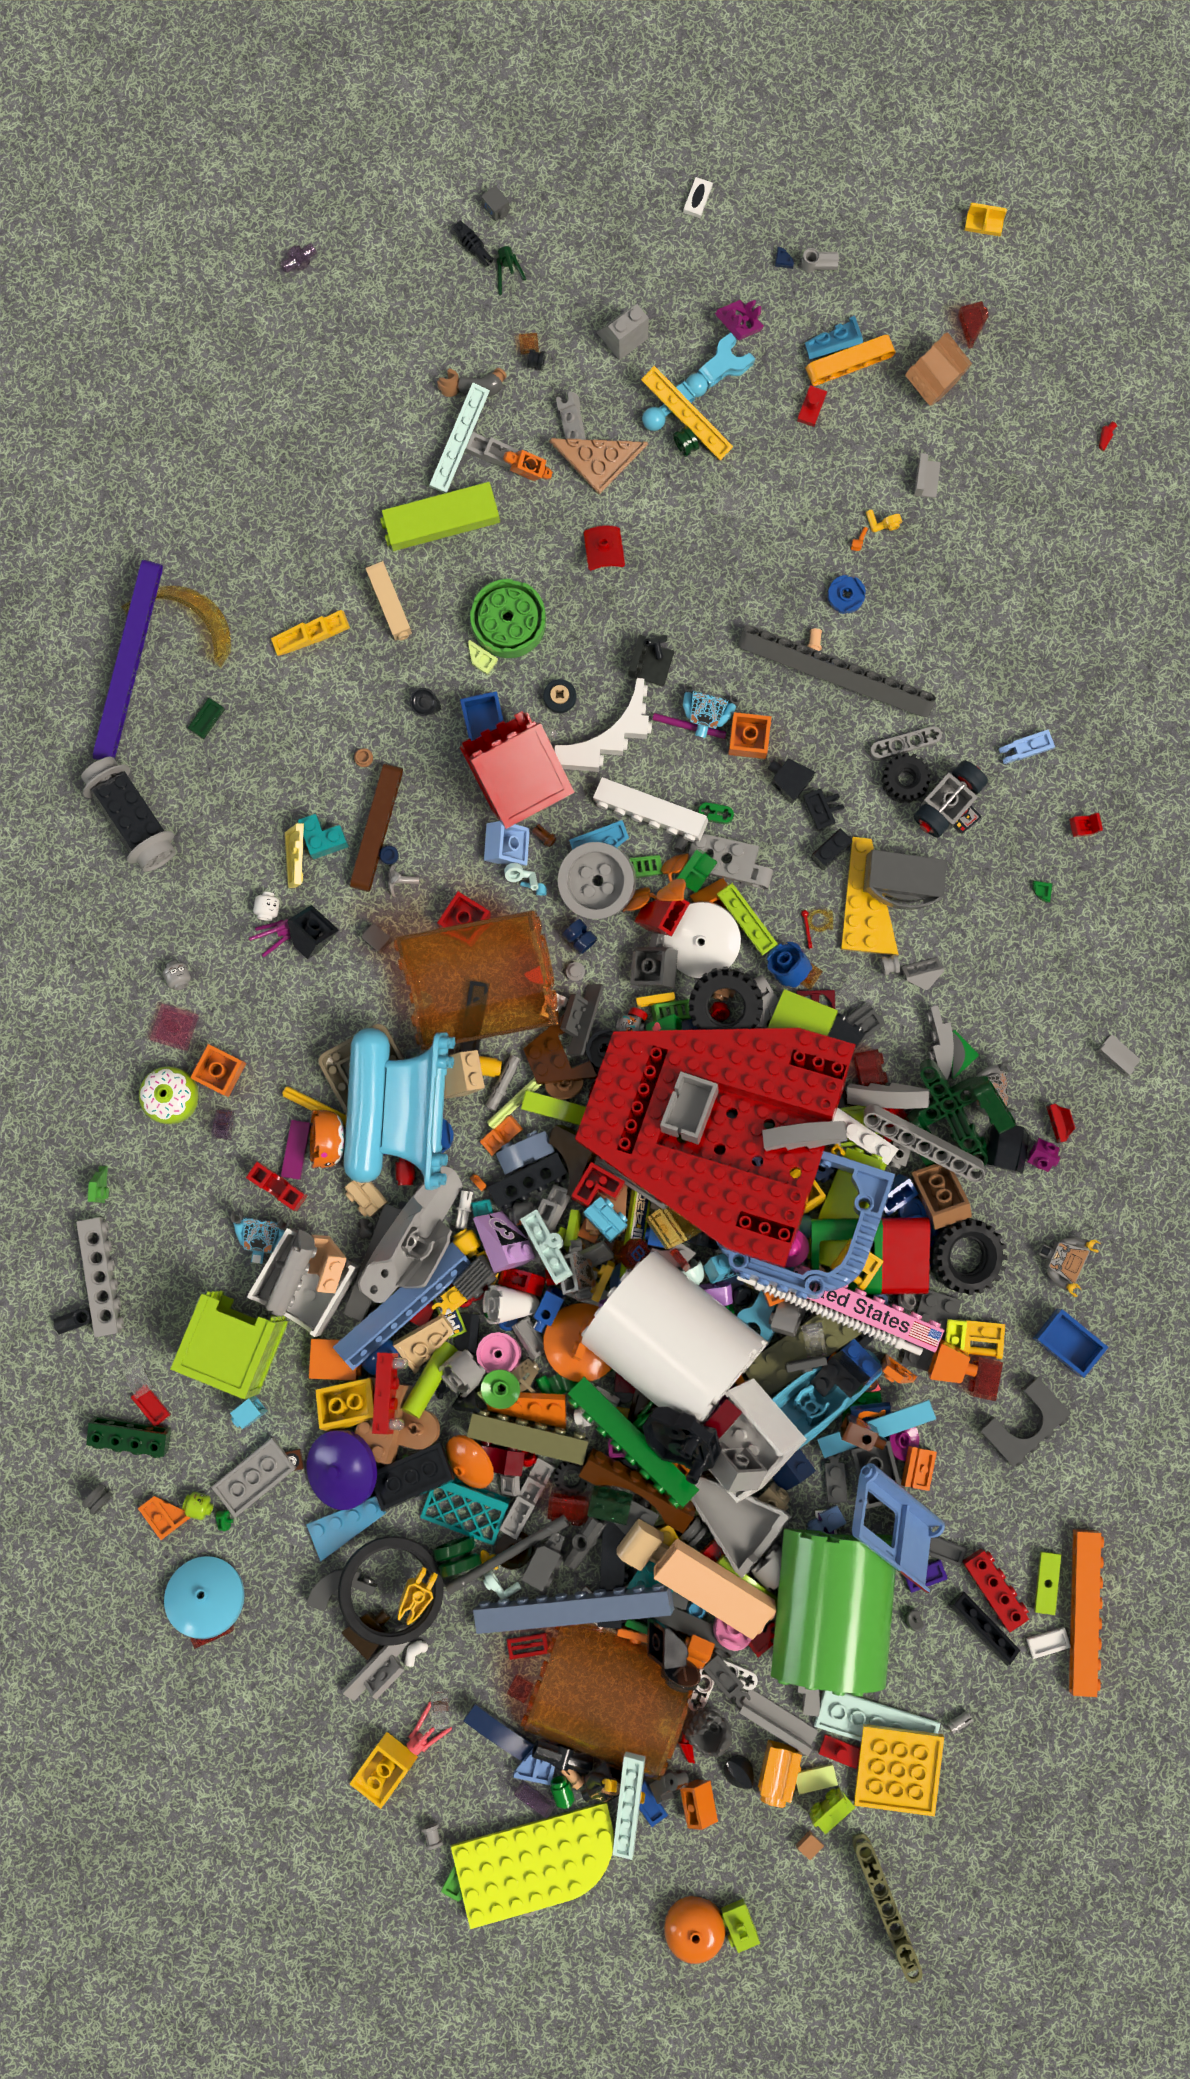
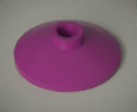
[889,1427,919,1461]

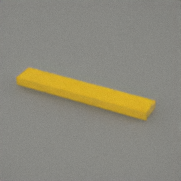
[641,366,733,461]

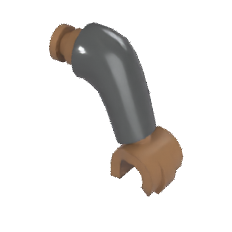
[437,368,507,397]

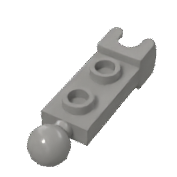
[556,392,586,440]

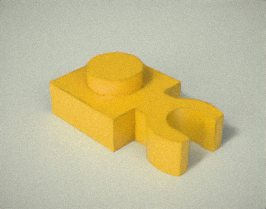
[432,1286,468,1316]

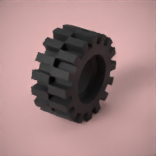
[554,1461,589,1496]

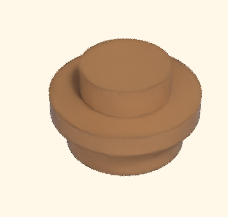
[354,748,373,767]

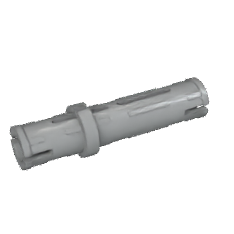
[485,1054,521,1111]

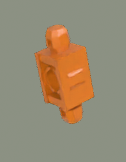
[503,450,553,481]

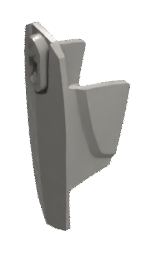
[358,1166,463,1303]

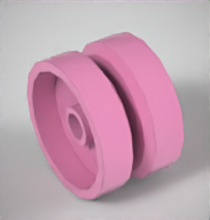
[476,1332,522,1373]

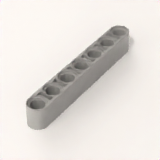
[864,1104,985,1182]

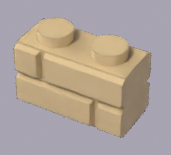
[345,1181,389,1218]

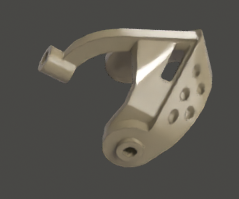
[501,1358,541,1393]

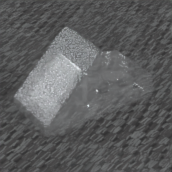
[801,1322,827,1358]

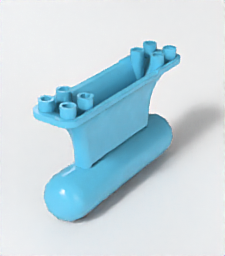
[344,1028,455,1190]

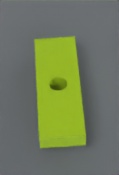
[1034,1551,1061,1615]

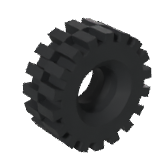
[881,753,931,803]

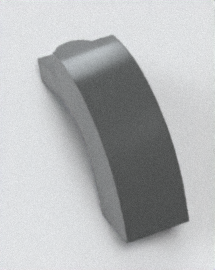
[306,1568,378,1611]

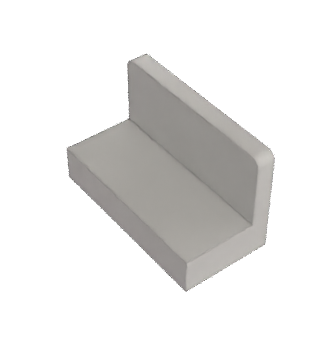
[914,453,940,498]
[1096,1035,1140,1077]

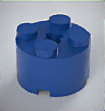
[767,942,812,988]

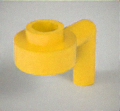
[866,510,902,532]

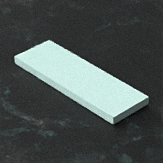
[814,1690,941,1741]

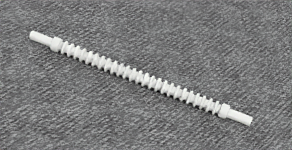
[736,1275,923,1356]

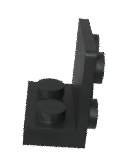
[628,635,674,686]

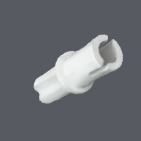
[455,1191,473,1230]

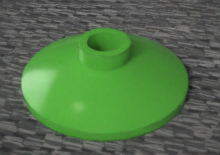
[481,1369,520,1409]

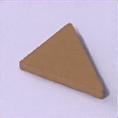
[549,438,648,494]

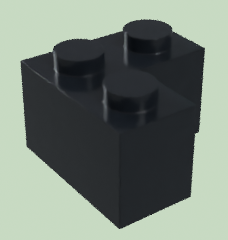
[810,1350,871,1398]

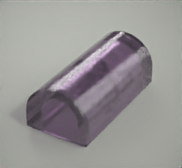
[514,1780,555,1818]

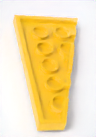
[841,837,899,956]

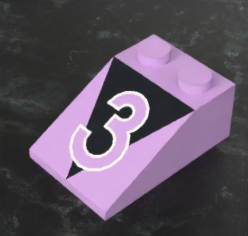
[473,1211,535,1273]

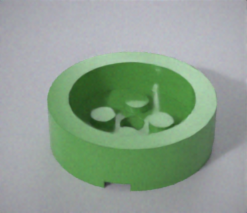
[470,579,546,658]

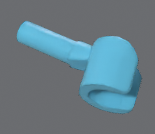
[521,881,547,896]

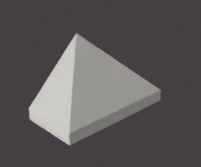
[901,958,944,990]

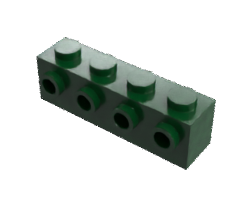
[86,1416,171,1458]

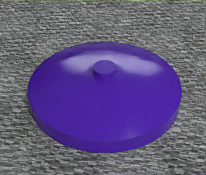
[307,1429,377,1510]

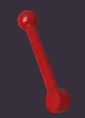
[801,910,812,949]

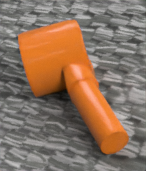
[851,527,868,551]

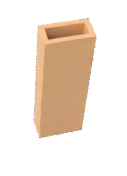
[654,1539,777,1640]

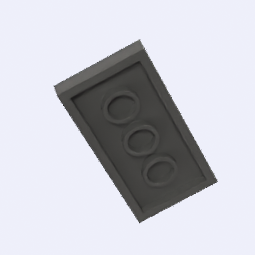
[901,1290,962,1372]

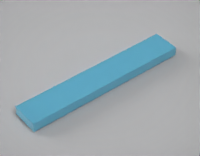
[817,1399,936,1458]

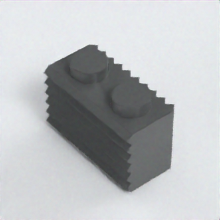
[453,1254,499,1300]

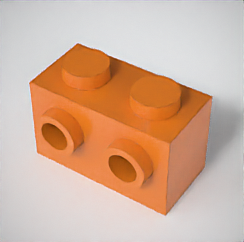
[680,1780,718,1830]

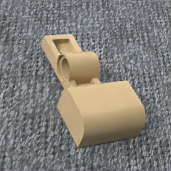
[617,1518,670,1571]

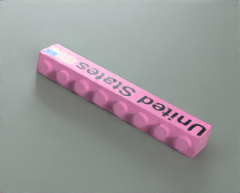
[793,1265,944,1352]

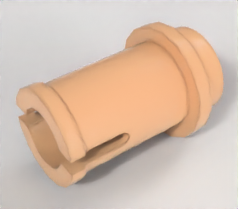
[807,628,822,651]
[560,1769,585,1790]

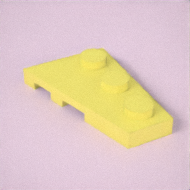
[285,824,304,888]

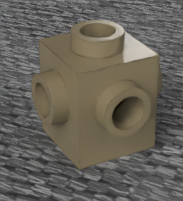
[758,1482,791,1511]

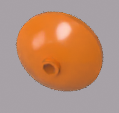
[446,1435,494,1489]

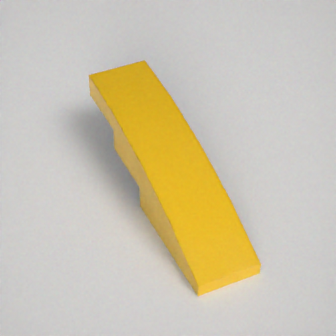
[271,610,350,656]

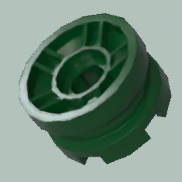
[673,426,699,457]

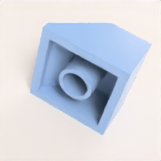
[484,821,530,866]

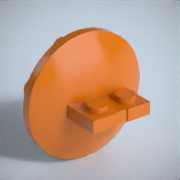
[543,1303,612,1382]

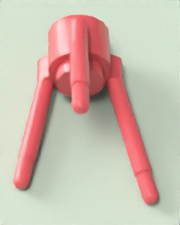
[406,1701,452,1755]

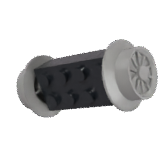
[81,757,176,872]

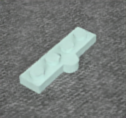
[520,1209,573,1285]

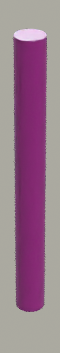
[652,713,727,739]

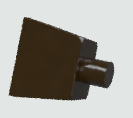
[341,1609,391,1660]

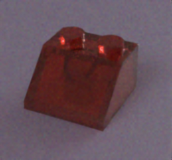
[547,1493,590,1526]

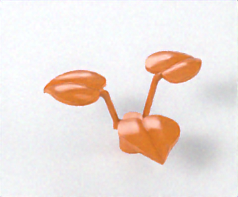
[622,853,690,912]

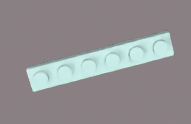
[429,383,490,494]
[613,1752,646,1860]

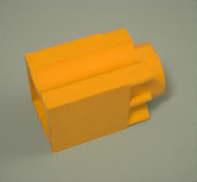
[758,1740,802,1808]

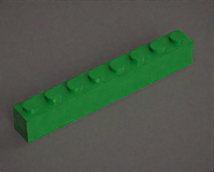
[567,1377,699,1509]

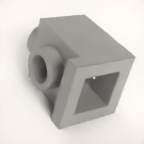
[889,1141,911,1169]

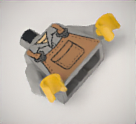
[1038,1237,1101,1297]

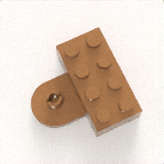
[355,1376,440,1464]

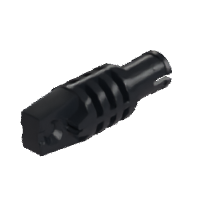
[453,220,494,267]

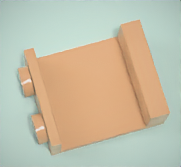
[308,1234,347,1293]

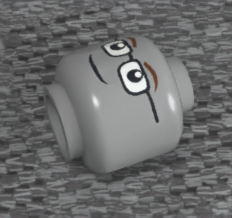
[163,961,191,991]

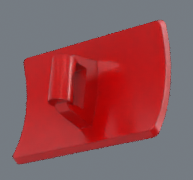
[584,526,625,571]

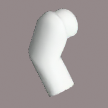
[404,1640,428,1667]

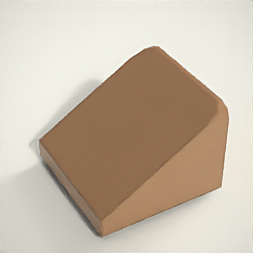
[796,1831,824,1860]

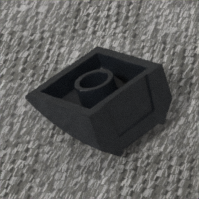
[985,1125,1029,1174]

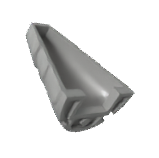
[691,1474,791,1578]

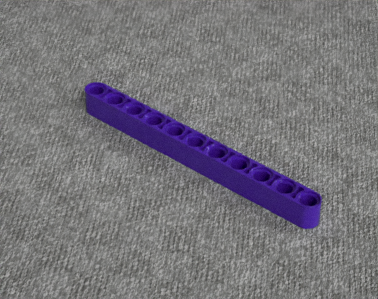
[93,559,163,760]

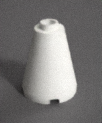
[483,1285,540,1324]

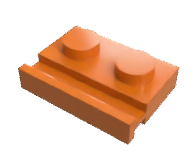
[901,1446,937,1491]

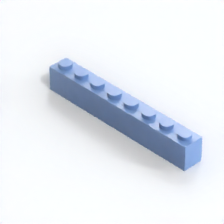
[333,1242,471,1370]

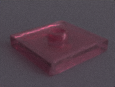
[150,1004,199,1051]

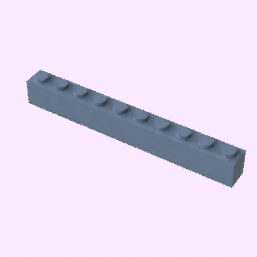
[473,1583,674,1634]

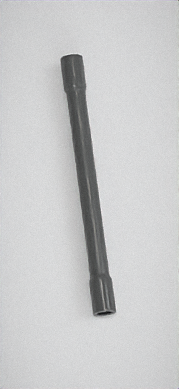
[445,1515,569,1595]

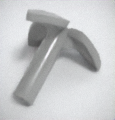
[388,864,419,897]

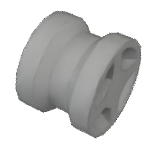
[880,954,900,976]

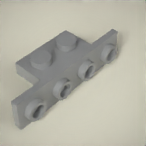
[342,1642,410,1701]

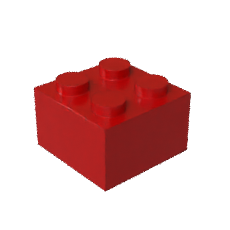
[437,891,491,947]

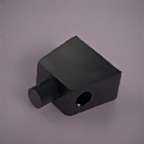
[767,759,816,805]

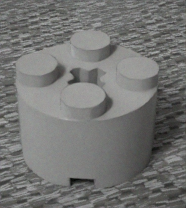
[439,1349,486,1397]
[751,1543,782,1592]

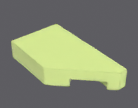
[468,640,498,675]

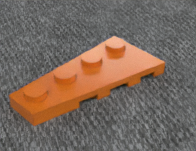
[487,1392,567,1429]

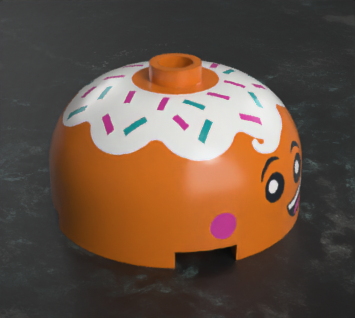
[310,1110,345,1168]

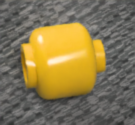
[452,1228,481,1258]

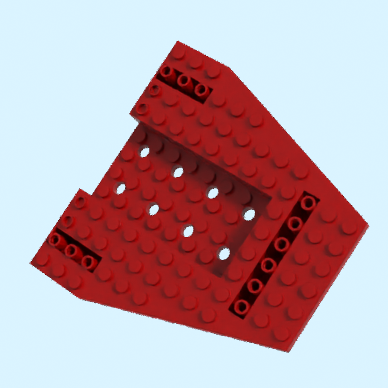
[575,1028,856,1268]

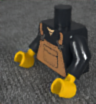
[581,1762,645,1804]

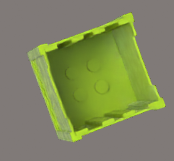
[170,1290,289,1400]

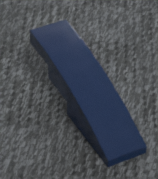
[463,1703,534,1761]

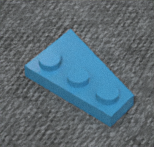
[805,315,863,360]
[569,820,629,850]

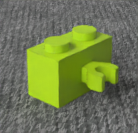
[721,1898,760,1953]

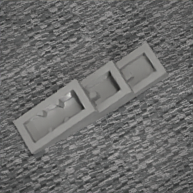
[464,432,519,469]
[847,1083,929,1109]
[762,1121,847,1151]
[499,1456,556,1540]

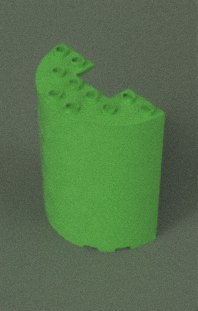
[771,1528,896,1696]

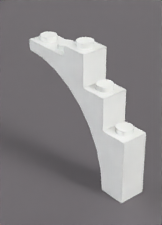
[555,678,652,772]

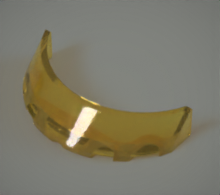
[121,586,231,668]

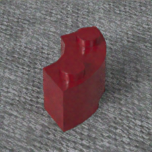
[478,1441,525,1476]

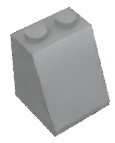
[597,304,649,360]

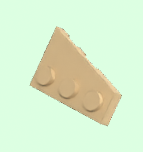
[393,1314,454,1374]

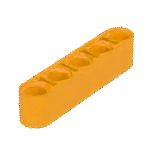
[805,335,896,386]

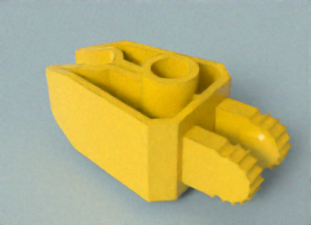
[397,1567,438,1625]

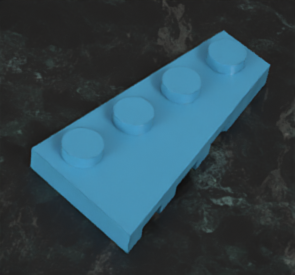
[306,1496,386,1562]

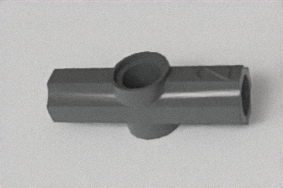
[562,1512,607,1570]

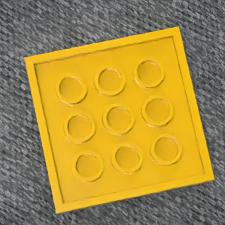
[854,1724,944,1816]

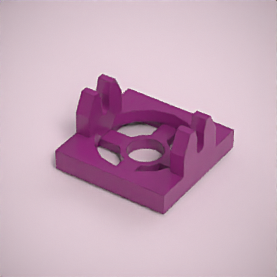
[715,300,764,340]

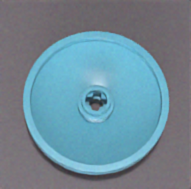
[164,1556,244,1639]

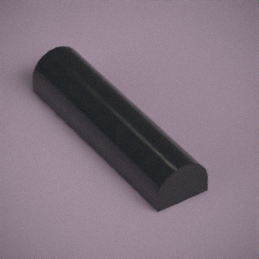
[949,1591,1020,1666]

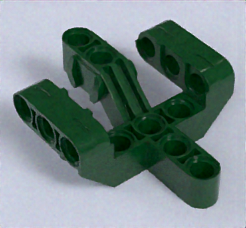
[904,1059,1016,1167]

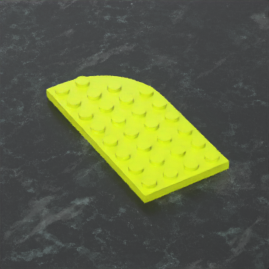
[451,1802,614,1929]

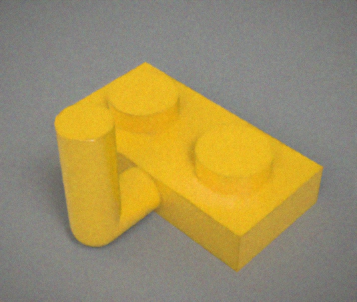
[590,1260,616,1302]

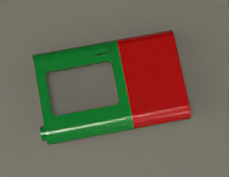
[810,1218,930,1295]

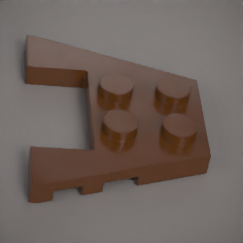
[523,1015,597,1085]

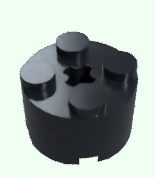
[586,1030,613,1070]

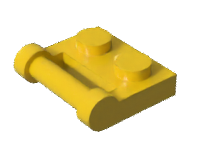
[830,1239,884,1290]
[964,1320,1005,1359]

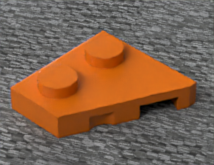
[138,1496,190,1540]

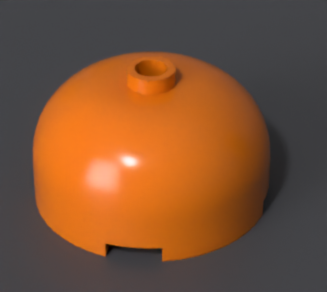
[664,1896,725,1964]

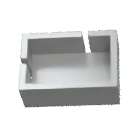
[660,1071,719,1145]

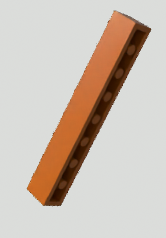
[1069,1529,1104,1697]

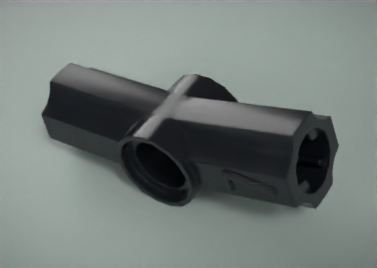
[532,1739,593,1774]

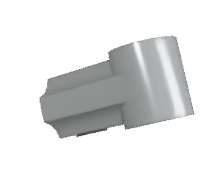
[801,248,839,273]

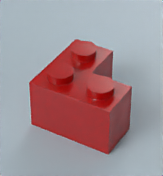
[571,1162,625,1208]

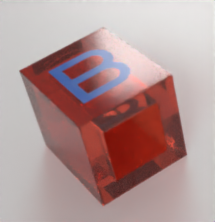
[616,1239,650,1269]

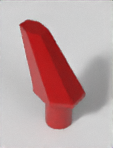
[1099,421,1117,452]
[678,1732,695,1763]

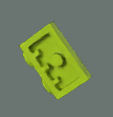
[809,1787,856,1835]

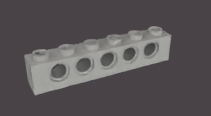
[76,1217,124,1337]

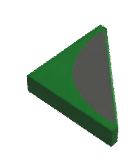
[951,1030,979,1080]

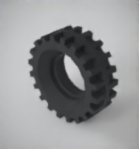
[689,967,763,1030]
[930,1218,1008,1295]

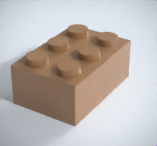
[911,1163,972,1230]

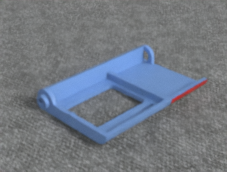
[852,1463,945,1593]

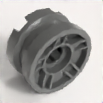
[82,1484,113,1516]
[679,1517,709,1547]

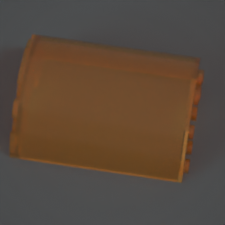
[394,909,559,1050]
[520,1623,698,1781]

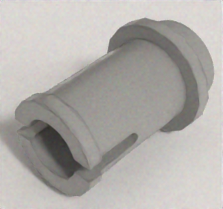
[947,1710,974,1734]

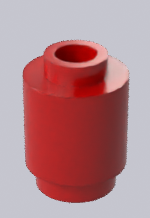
[395,1158,415,1186]

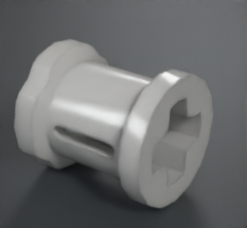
[421,1823,443,1850]

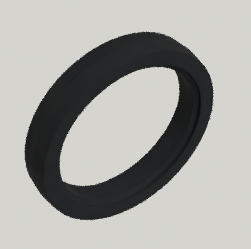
[338,1536,444,1646]

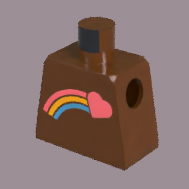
[839,1412,887,1451]

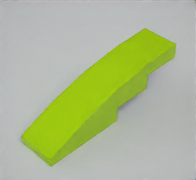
[521,1091,586,1126]

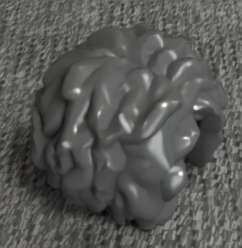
[682,1707,732,1757]

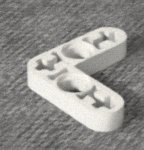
[687,1654,758,1711]

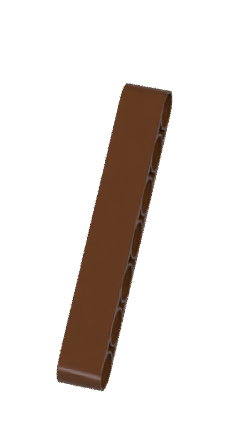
[350,763,403,892]

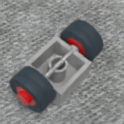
[913,760,988,838]

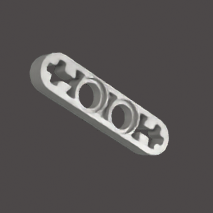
[870,726,942,760]

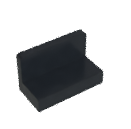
[454,1313,480,1354]

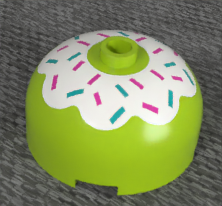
[139,1066,198,1124]

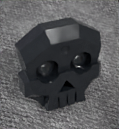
[642,1407,721,1484]

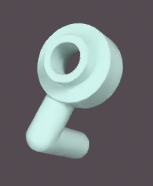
[504,863,538,890]
[483,1570,522,1599]

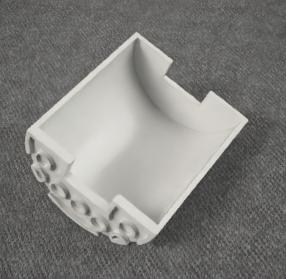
[581,1251,768,1425]

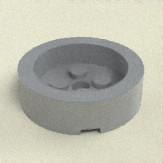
[558,842,636,919]

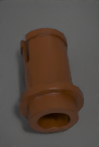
[532,824,556,847]

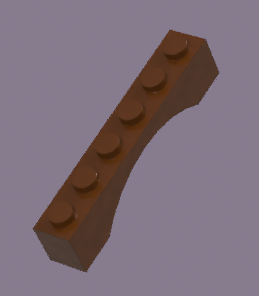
[578,1448,696,1533]

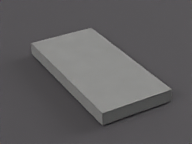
[211,1437,297,1518]

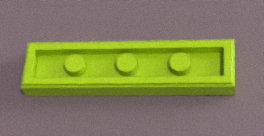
[716,883,778,956]

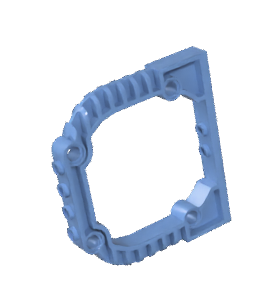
[717,1151,895,1300]

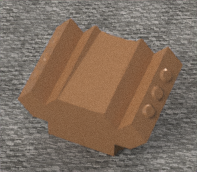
[905,332,972,406]

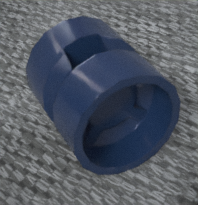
[562,919,598,955]

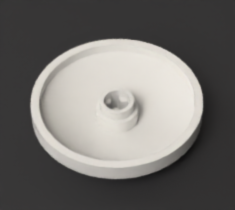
[664,901,741,978]

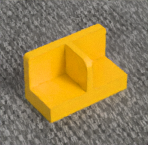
[964,203,1007,237]

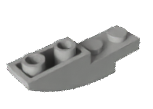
[926,1006,954,1085]
[527,1185,571,1264]

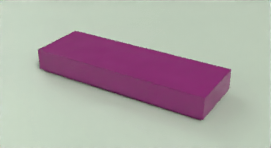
[281,1120,311,1180]

